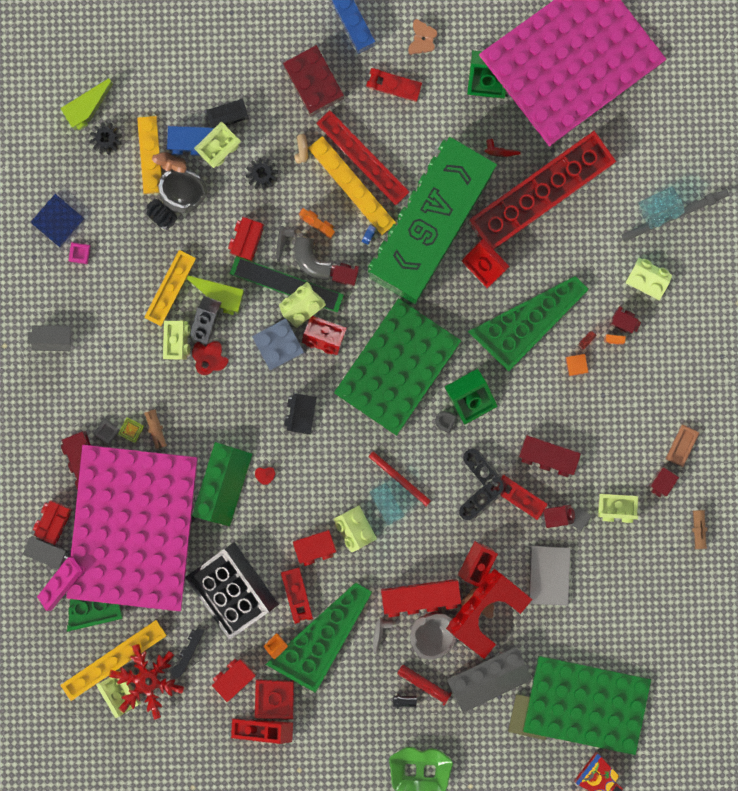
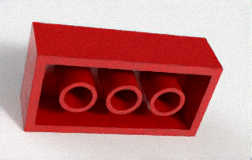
[381,579,461,617]

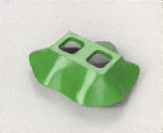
[389,747,453,791]

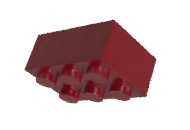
[283,45,344,117]

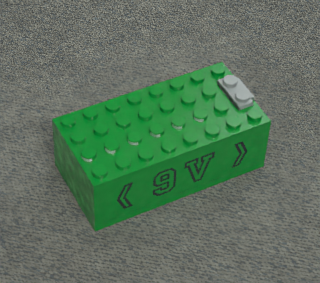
[368,137,497,305]

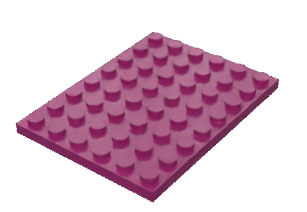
[479,0,667,147]
[66,445,198,612]

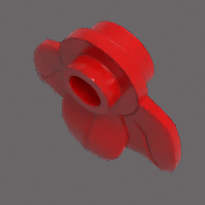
[192,341,229,375]

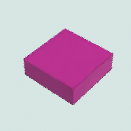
[68,242,91,264]

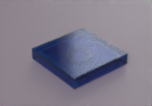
[30,194,84,247]

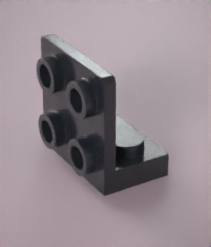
[284,392,317,435]

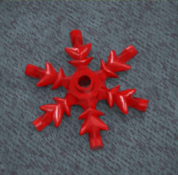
[109,644,184,720]

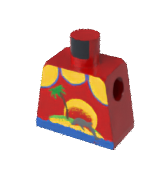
[574,752,623,791]

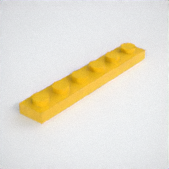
[308,136,396,236]
[60,620,167,701]

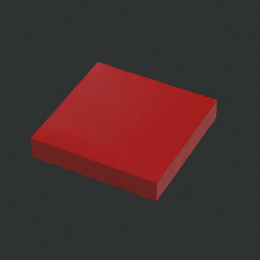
[461,239,510,288]
[255,679,294,719]

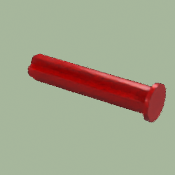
[397,665,452,706]

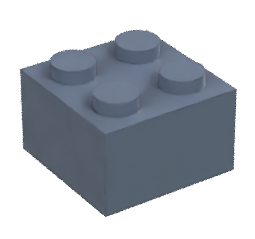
[252,318,305,371]

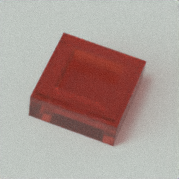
[577,331,597,350]

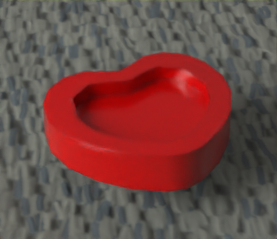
[255,467,275,485]

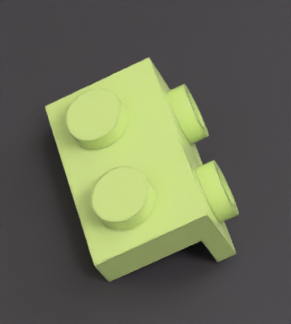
[194,122,241,168]
[626,258,672,301]
[279,282,326,328]
[163,320,191,360]
[598,494,638,523]
[334,505,377,552]
[96,671,141,718]

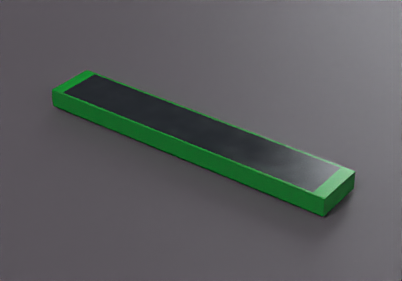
[230,256,344,313]

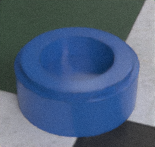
[361,225,376,245]

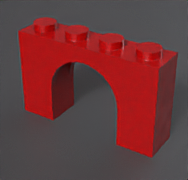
[446,568,533,659]

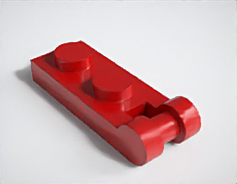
[366,68,422,102]
[493,475,548,520]
[281,567,313,624]

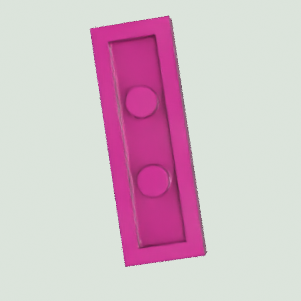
[37,557,83,611]

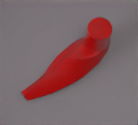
[484,139,521,157]

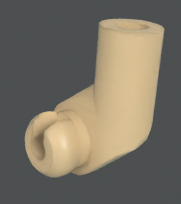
[294,134,308,164]

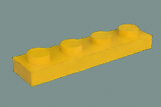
[137,116,162,194]
[144,250,196,327]

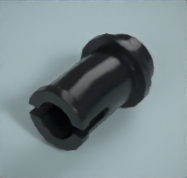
[393,693,417,709]

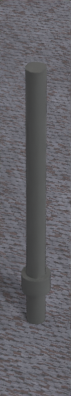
[621,189,729,242]

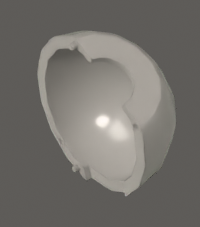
[410,612,456,660]

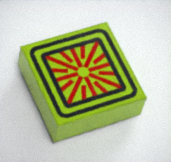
[118,417,144,443]

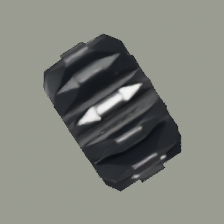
[90,122,122,155]
[246,158,278,190]
[144,198,178,230]

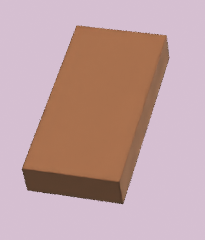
[665,425,699,467]

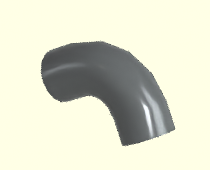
[294,237,331,280]

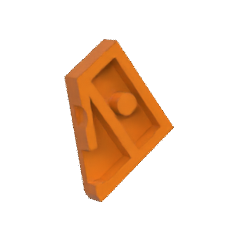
[299,208,335,239]

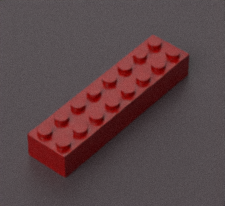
[468,131,617,250]

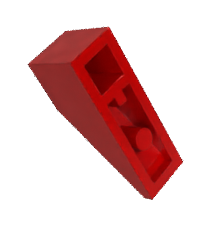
[231,719,293,744]

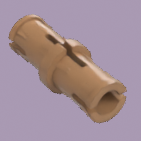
[144,409,167,449]
[692,510,708,549]

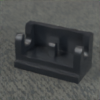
[206,98,249,128]

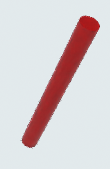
[368,451,431,506]

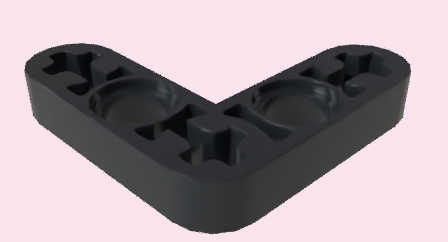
[459,449,506,520]

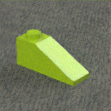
[60,78,113,131]
[187,276,245,315]

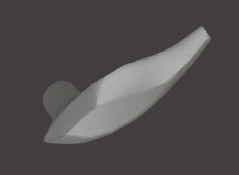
[373,618,393,654]

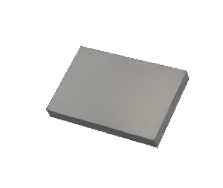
[529,546,570,606]

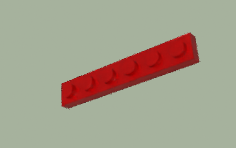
[316,110,410,206]

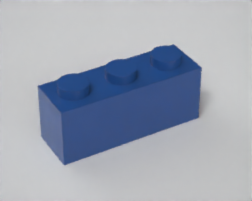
[332,0,375,55]
[167,126,214,156]

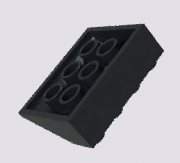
[185,542,279,640]

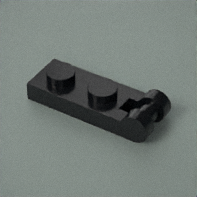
[171,626,205,678]

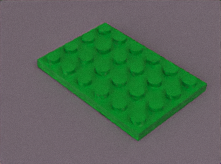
[334,298,462,436]
[522,656,651,755]

